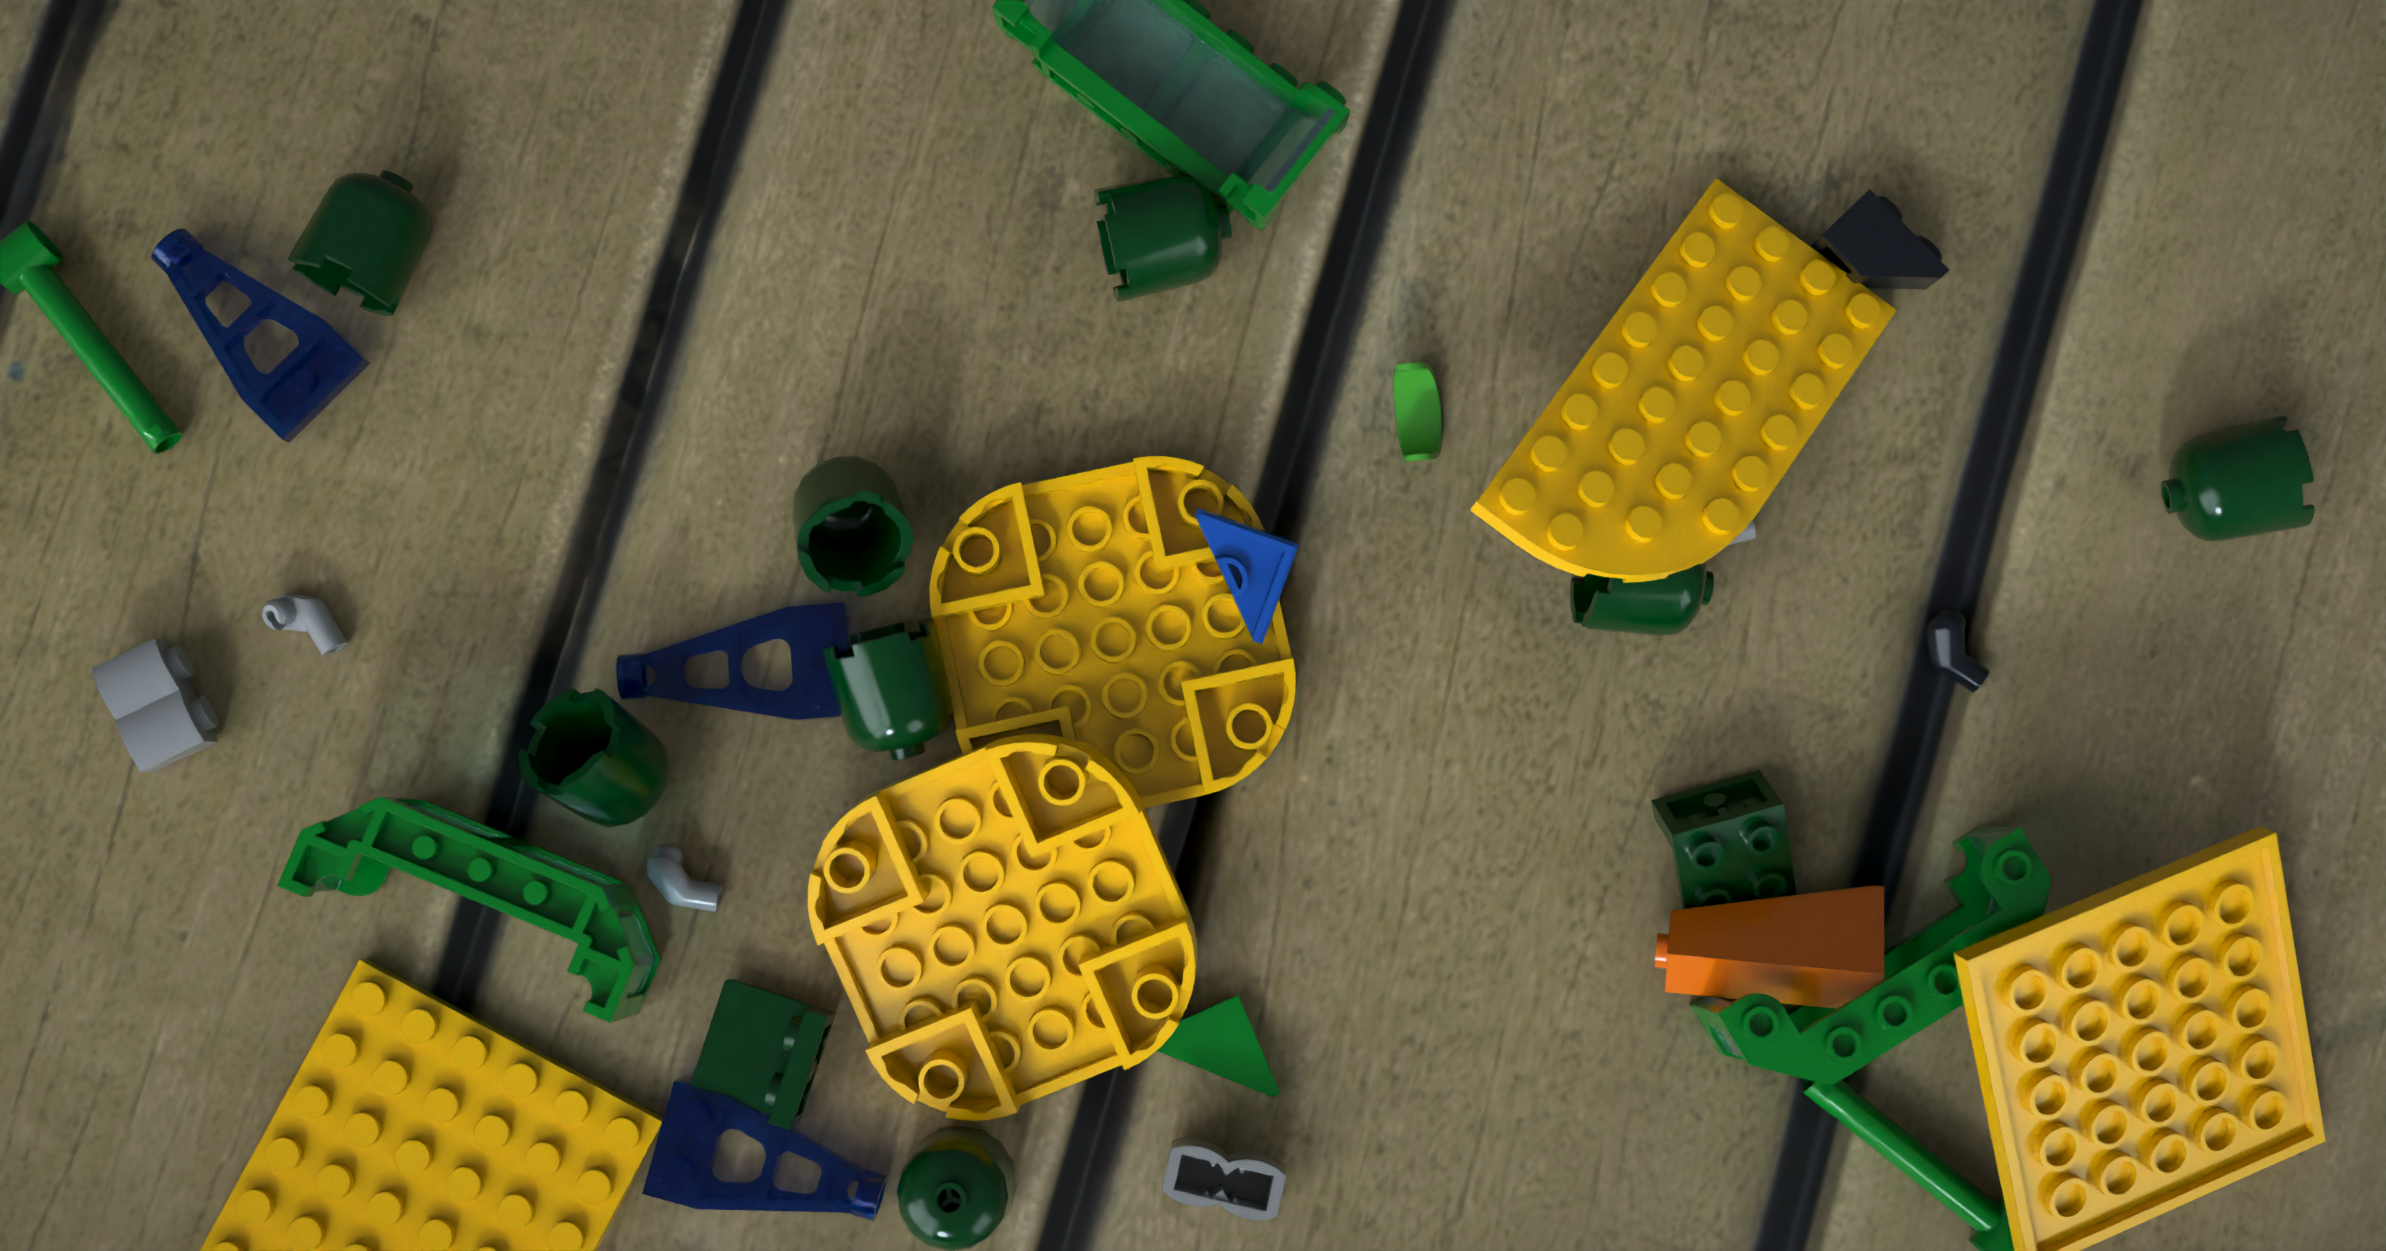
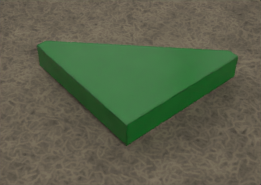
[1157,994,1281,1097]

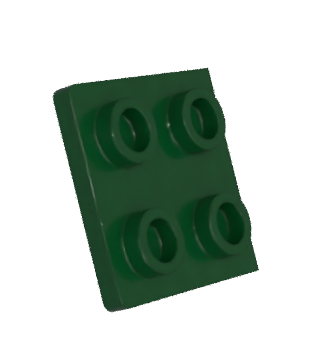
[1651,770,1796,909]
[690,979,836,1130]

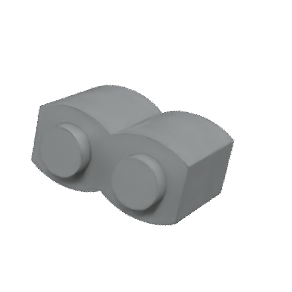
[91,638,219,772]
[1162,1138,1286,1220]

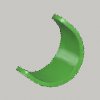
[1393,362,1443,462]

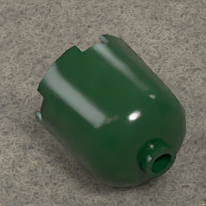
[288,170,432,316]
[1094,176,1232,302]
[2161,415,2315,541]
[793,456,914,597]
[1570,562,1714,636]
[821,618,952,760]
[518,688,669,828]
[897,1126,1016,1251]

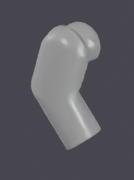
[262,593,348,657]
[646,844,723,912]

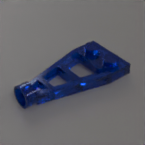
[151,228,370,443]
[616,602,850,721]
[642,1079,888,1221]

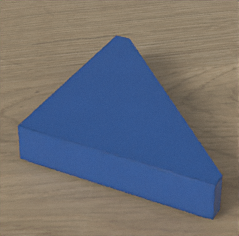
[1195,507,1299,644]

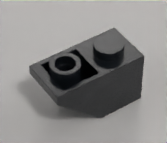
[1810,189,1949,290]

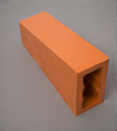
[1655,886,1884,1009]

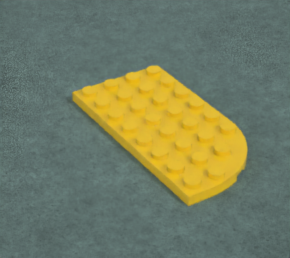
[1470,178,1897,583]

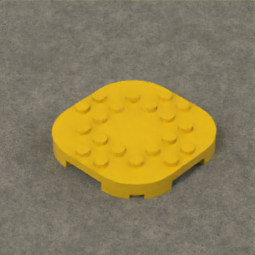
[929,456,1296,808]
[807,734,1198,1121]

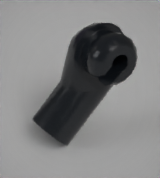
[1926,609,1989,693]

